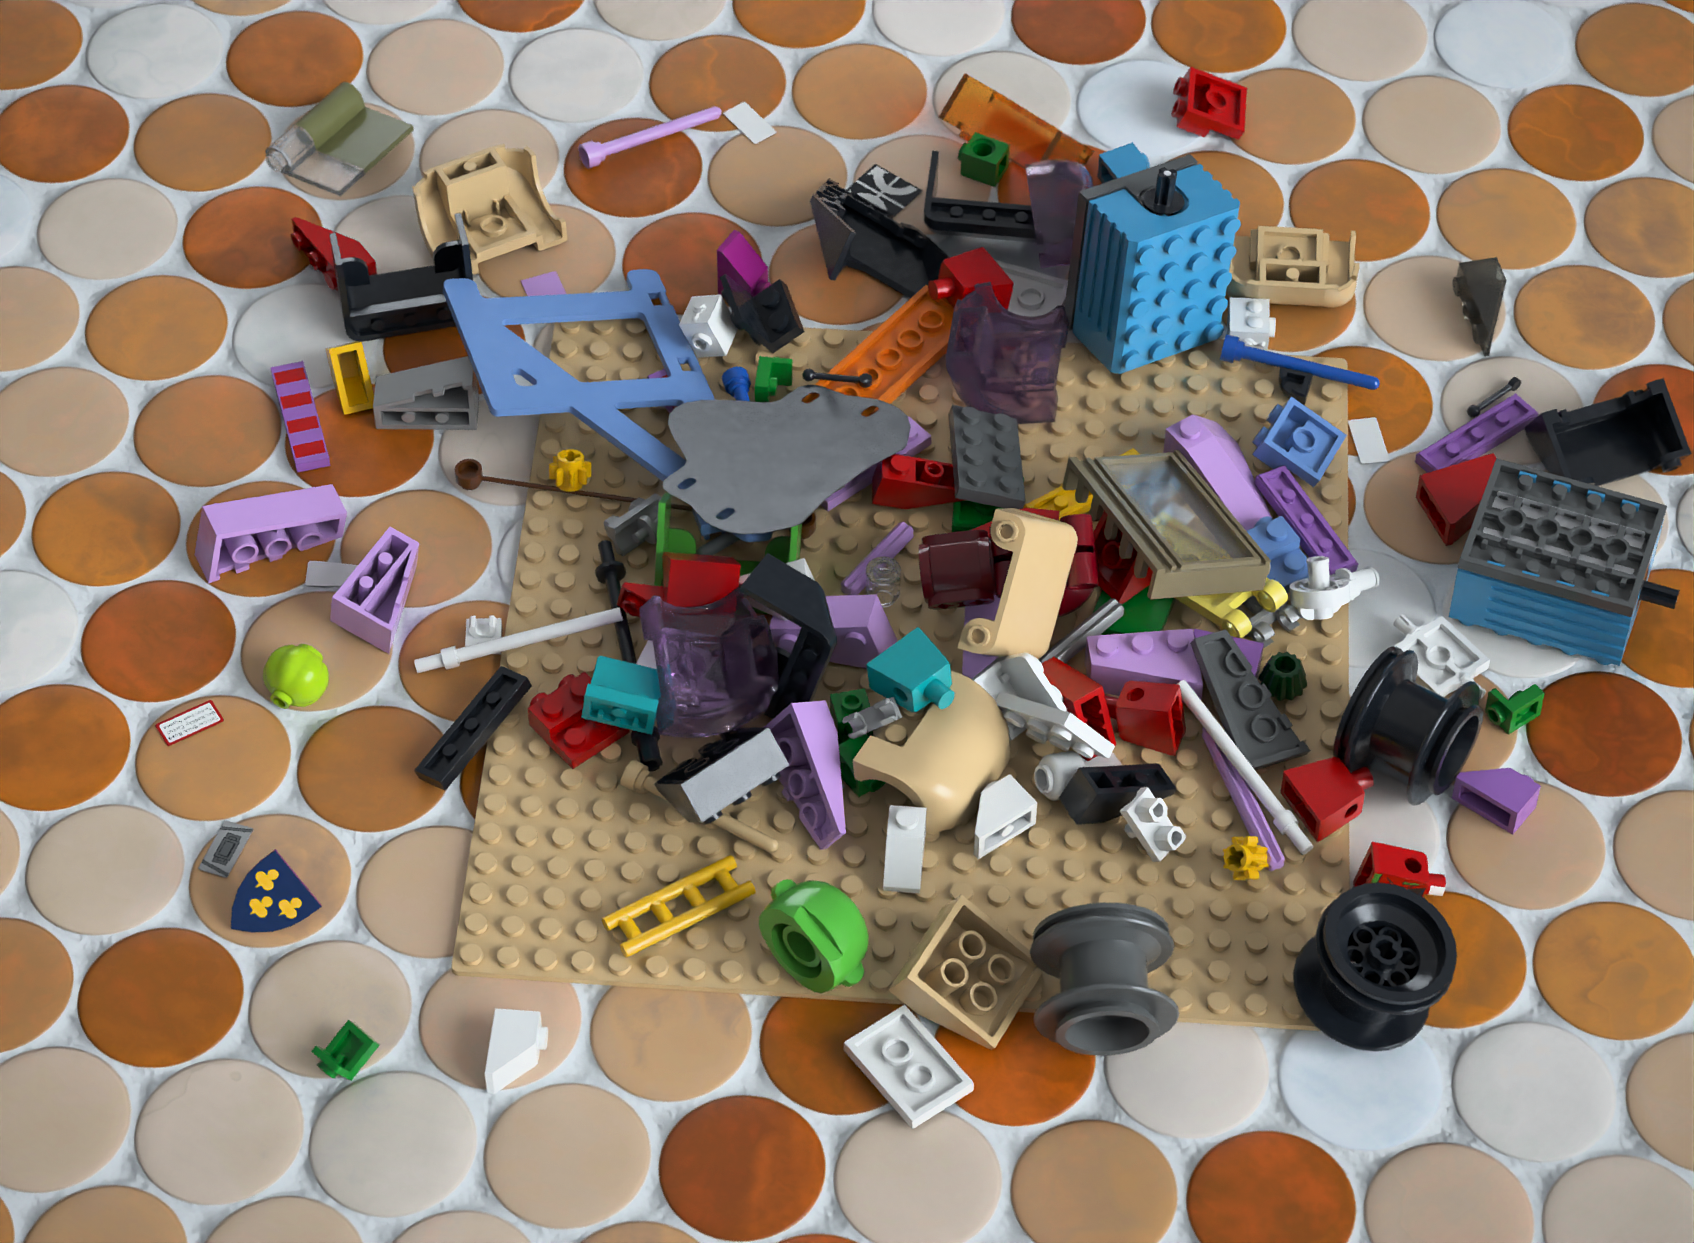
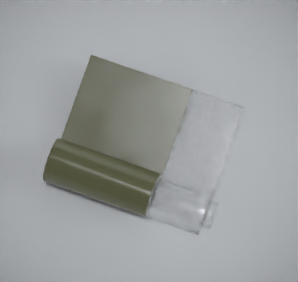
[265,82,414,196]

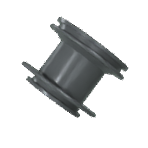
[1030,902,1179,1056]

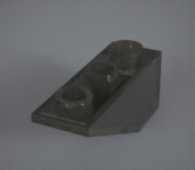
[1453,257,1507,356]

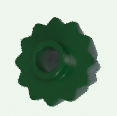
[1258,652,1307,701]

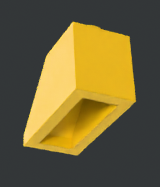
[325,341,374,415]

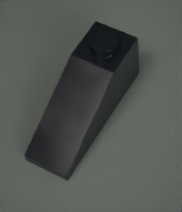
[1059,763,1177,825]

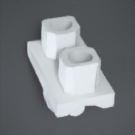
[1120,787,1186,862]

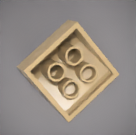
[888,894,1043,1050]

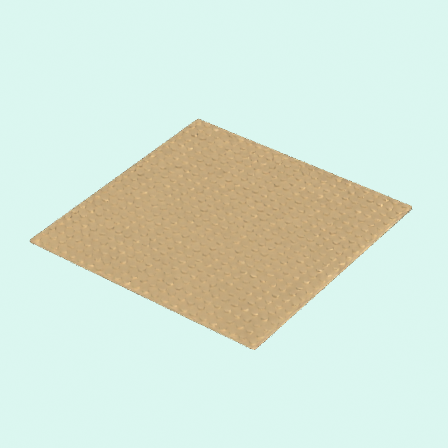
[452,318,1350,1031]

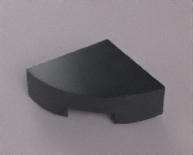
[1279,367,1313,405]

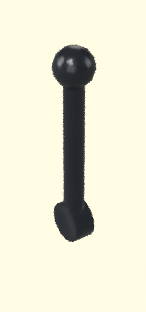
[802,368,872,388]
[1467,377,1522,418]

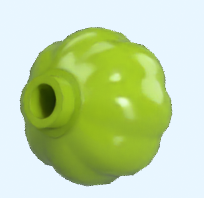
[263,644,329,709]

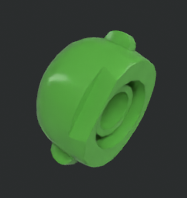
[759,879,869,993]

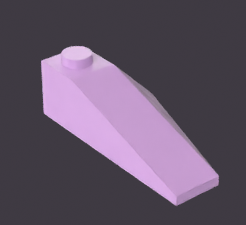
[1163,414,1273,531]
[764,700,846,850]

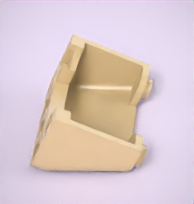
[958,508,1078,659]

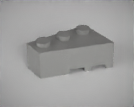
[373,356,479,430]

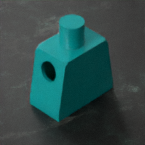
[866,627,955,712]

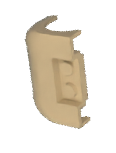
[412,143,568,275]
[1226,226,1359,308]
[852,671,1010,836]

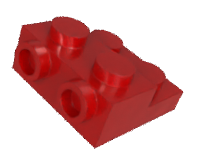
[1171,66,1247,140]
[528,671,630,769]

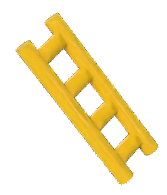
[601,854,756,958]

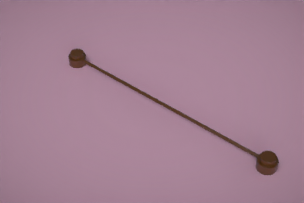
[455,459,816,539]

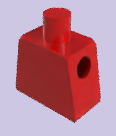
[928,247,1014,314]
[1105,681,1186,756]
[1280,757,1374,842]

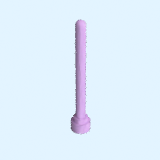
[579,106,721,169]

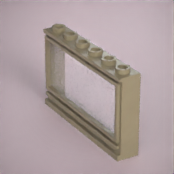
[1062,450,1271,600]

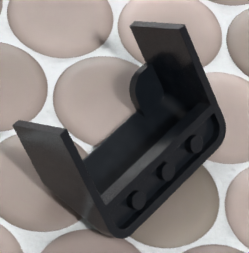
[924,151,1061,243]
[329,213,473,341]
[704,553,837,719]

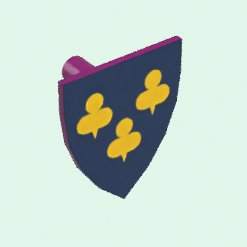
[231,849,322,933]

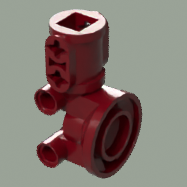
[919,514,1099,617]

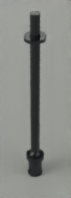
[595,540,663,772]

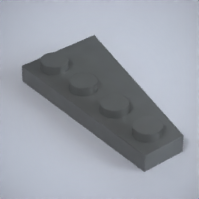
[1190,629,1310,770]

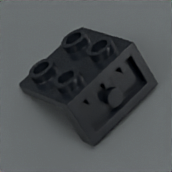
[720,274,805,353]

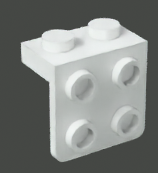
[972,652,1066,740]

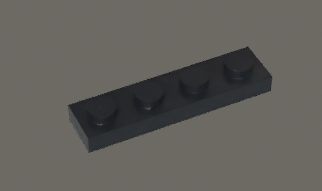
[414,666,532,791]

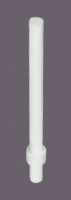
[414,607,623,673]
[1177,680,1314,855]

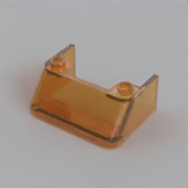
[939,73,1094,191]

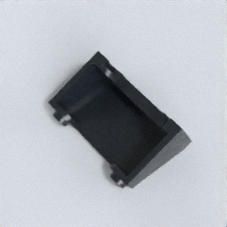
[1524,378,1691,486]

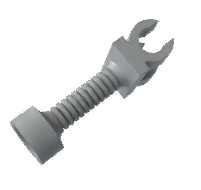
[1243,595,1302,648]
[843,697,902,739]

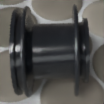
[1333,646,1483,806]
[1293,883,1457,1052]

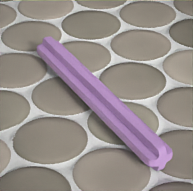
[1202,727,1285,871]

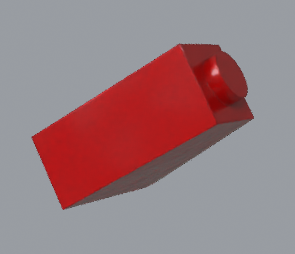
[1416,453,1496,546]
[1041,657,1117,761]

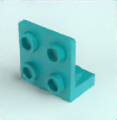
[581,656,668,735]

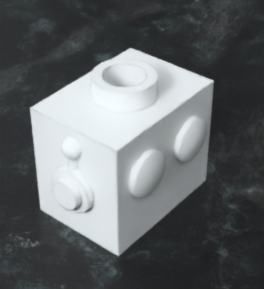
[679,294,738,358]
[1227,297,1276,351]

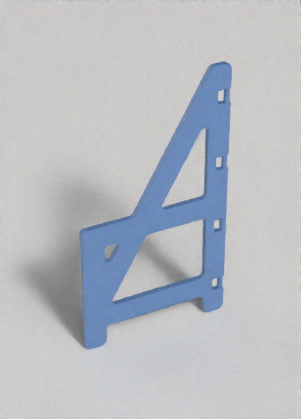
[443,269,773,542]

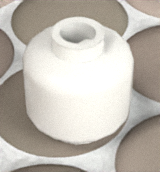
[1034,751,1089,801]

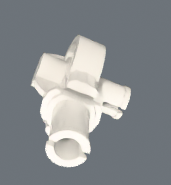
[1289,556,1379,620]

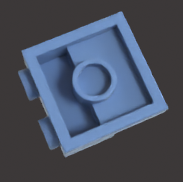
[1252,396,1347,487]
[1222,516,1308,593]

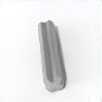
[1038,598,1124,663]

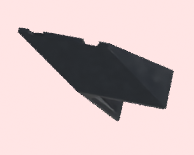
[810,178,950,298]

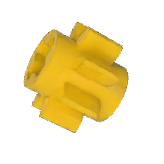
[549,449,591,492]
[1223,836,1269,880]

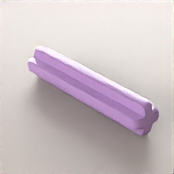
[841,522,914,595]

